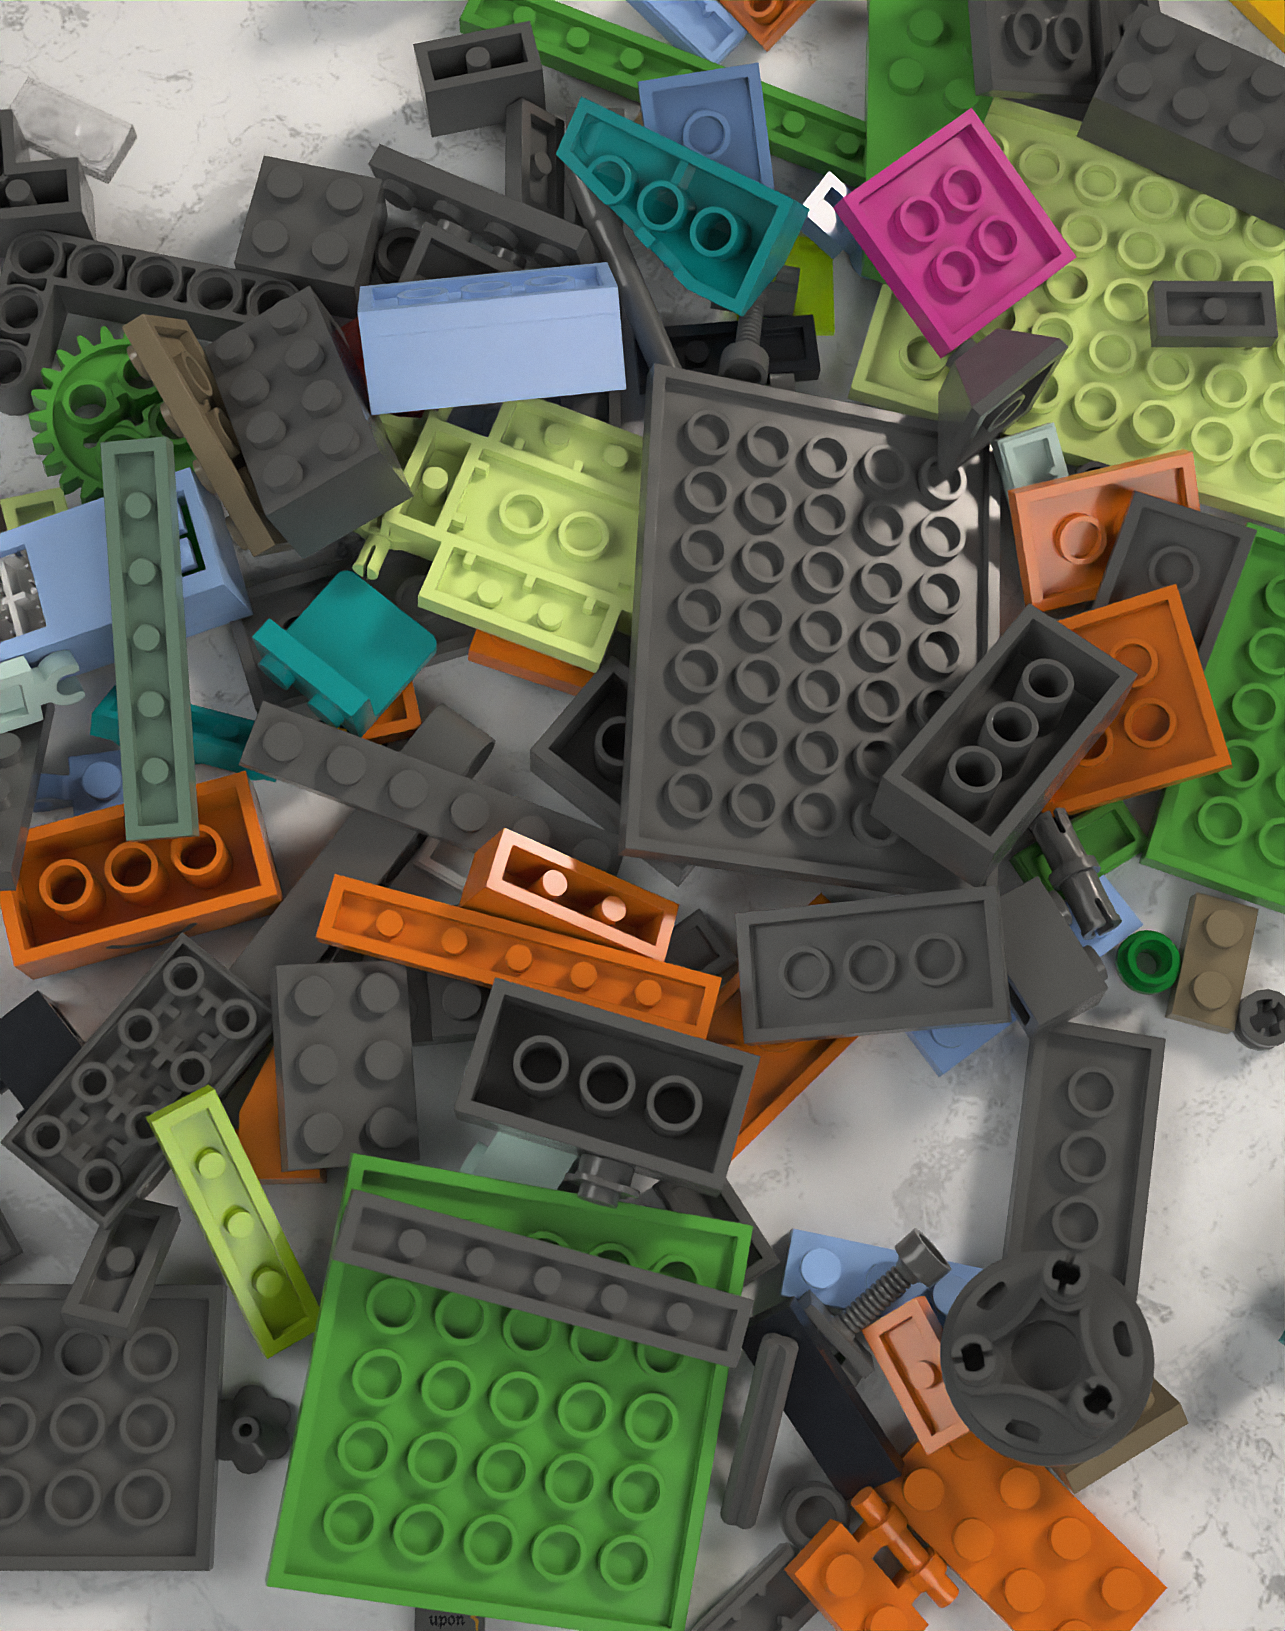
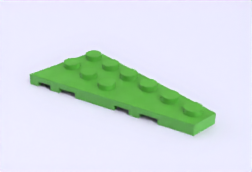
[861,0,994,285]

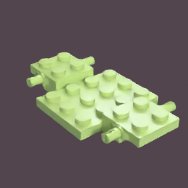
[352,398,643,673]

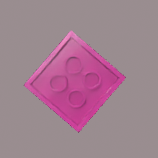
[833,108,1076,359]

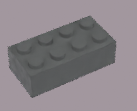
[1076,3,1285,230]
[203,286,413,559]
[869,603,1138,888]
[453,977,760,1198]

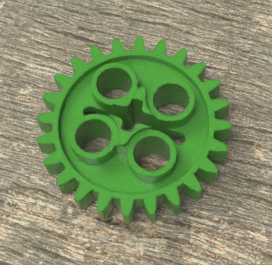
[28,326,197,504]

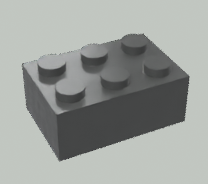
[530,655,695,887]

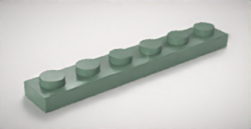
[100,436,199,842]

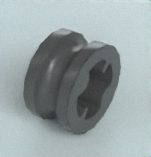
[1233,989,1285,1051]

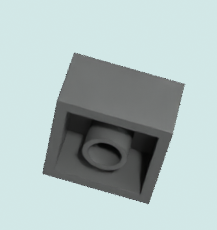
[234,155,388,321]

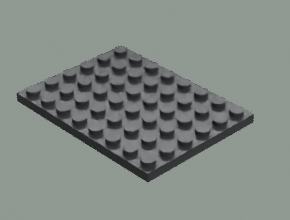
[618,363,1001,895]

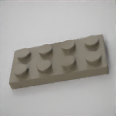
[122,314,293,557]

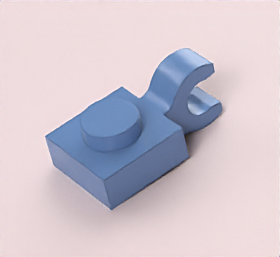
[33,750,124,816]

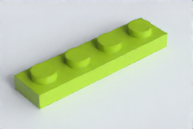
[146,1084,320,1359]

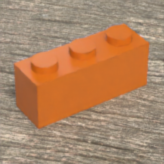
[458,828,679,962]

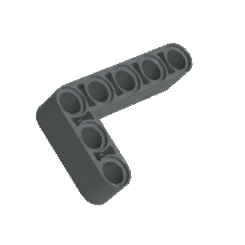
[0,230,299,416]

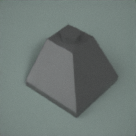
[938,328,1068,478]

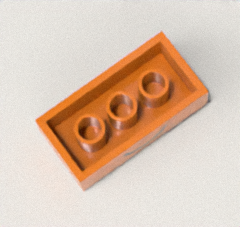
[0,771,284,980]

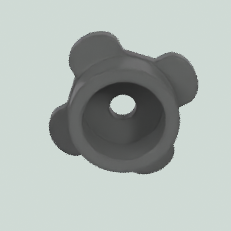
[564,1154,640,1209]

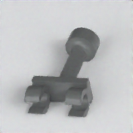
[710,265,800,386]
[799,1228,951,1387]

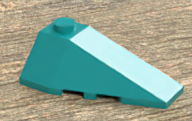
[556,96,810,316]

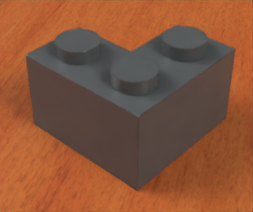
[0,109,97,258]

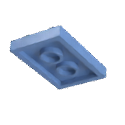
[637,62,775,268]

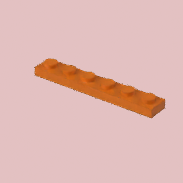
[315,874,722,1040]

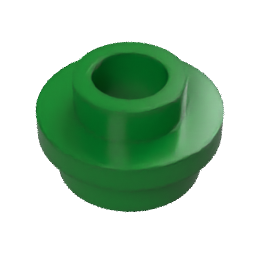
[1115,930,1181,995]

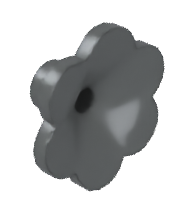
[219,1385,291,1474]

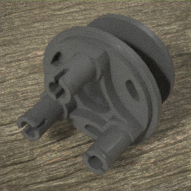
[940,1250,1155,1467]

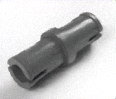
[1028,808,1122,940]

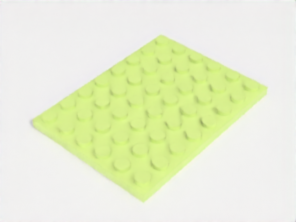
[848,97,1285,529]

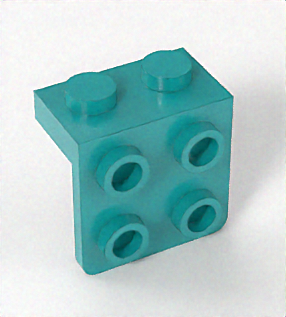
[252,570,437,737]

